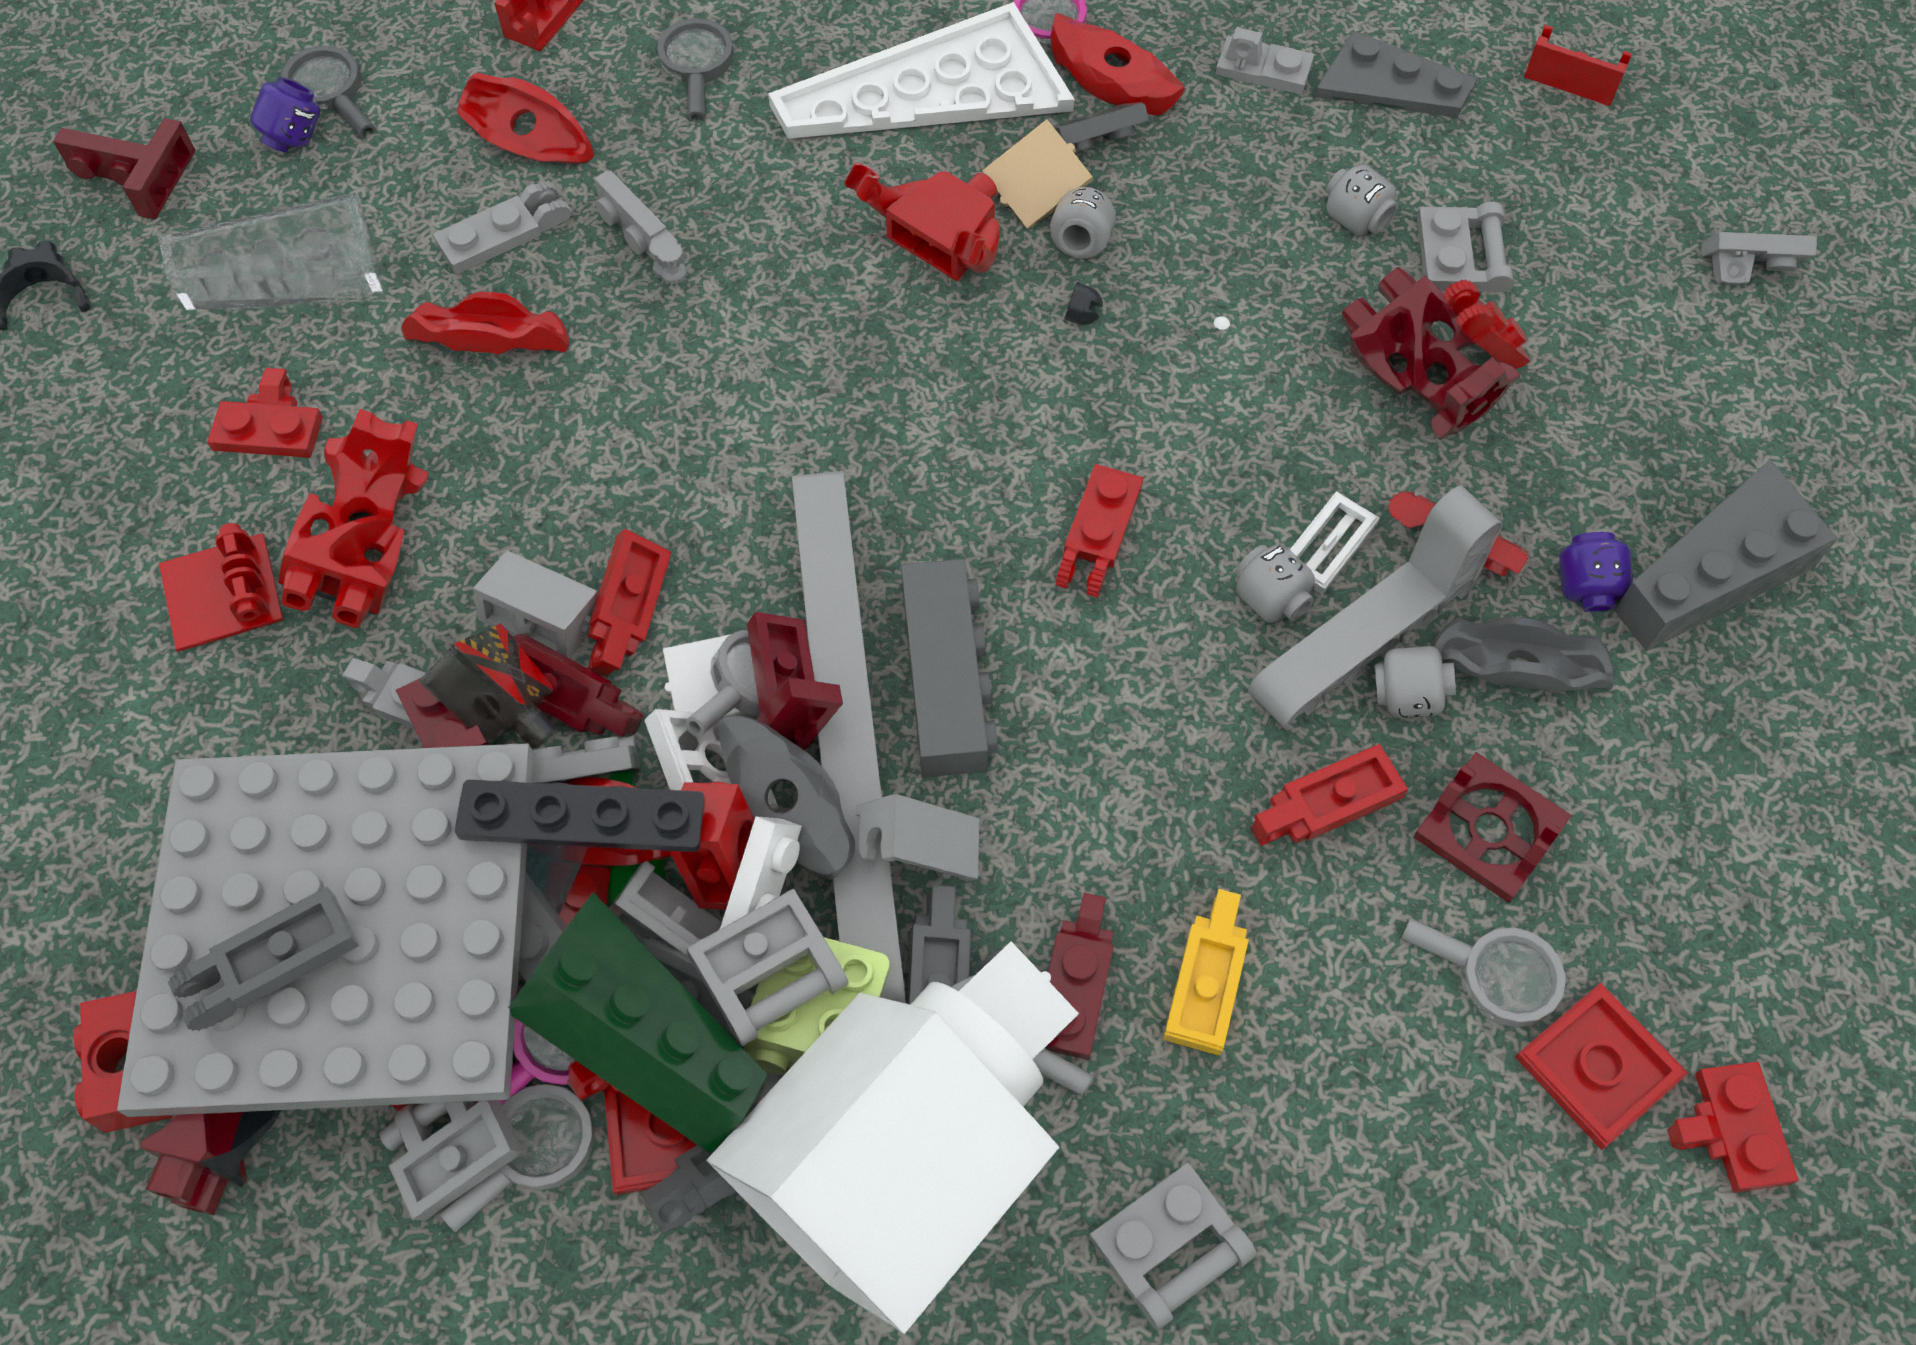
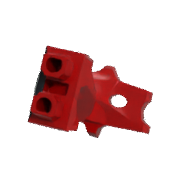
[278,409,429,629]

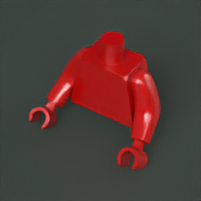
[844,162,1000,281]

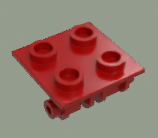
[159,523,284,652]

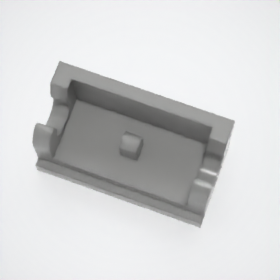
[473,550,598,659]
[856,794,979,882]
[609,861,722,955]

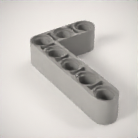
[1248,485,1503,731]

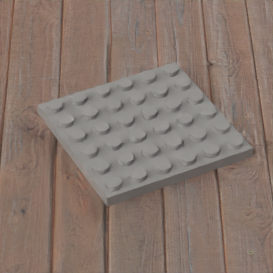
[117,743,534,1117]

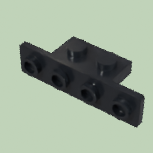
[454,780,705,852]

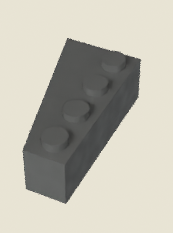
[1614,459,1838,651]

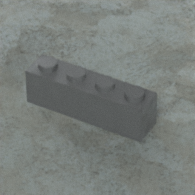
[901,559,997,778]

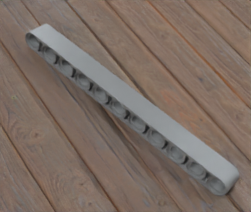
[792,471,906,1004]

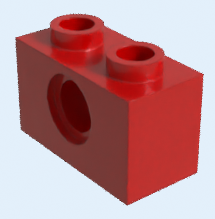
[669,781,755,910]
[73,991,173,1133]

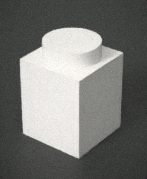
[706,982,1059,1334]

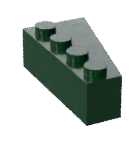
[508,892,768,1154]

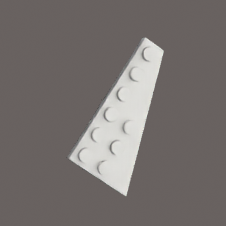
[768,2,1075,139]

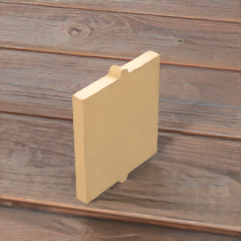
[982,119,1094,230]

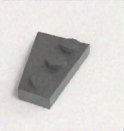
[1315,30,1477,118]

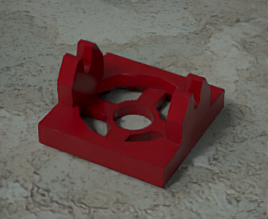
[1413,752,1572,903]

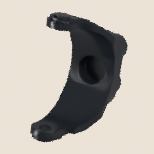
[0,241,90,331]

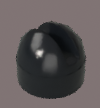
[1064,282,1103,325]

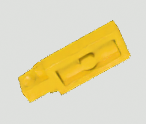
[1162,889,1249,1056]

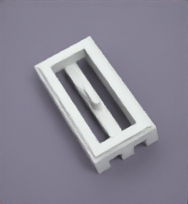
[1290,492,1380,595]

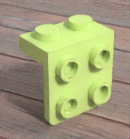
[744,937,890,1075]

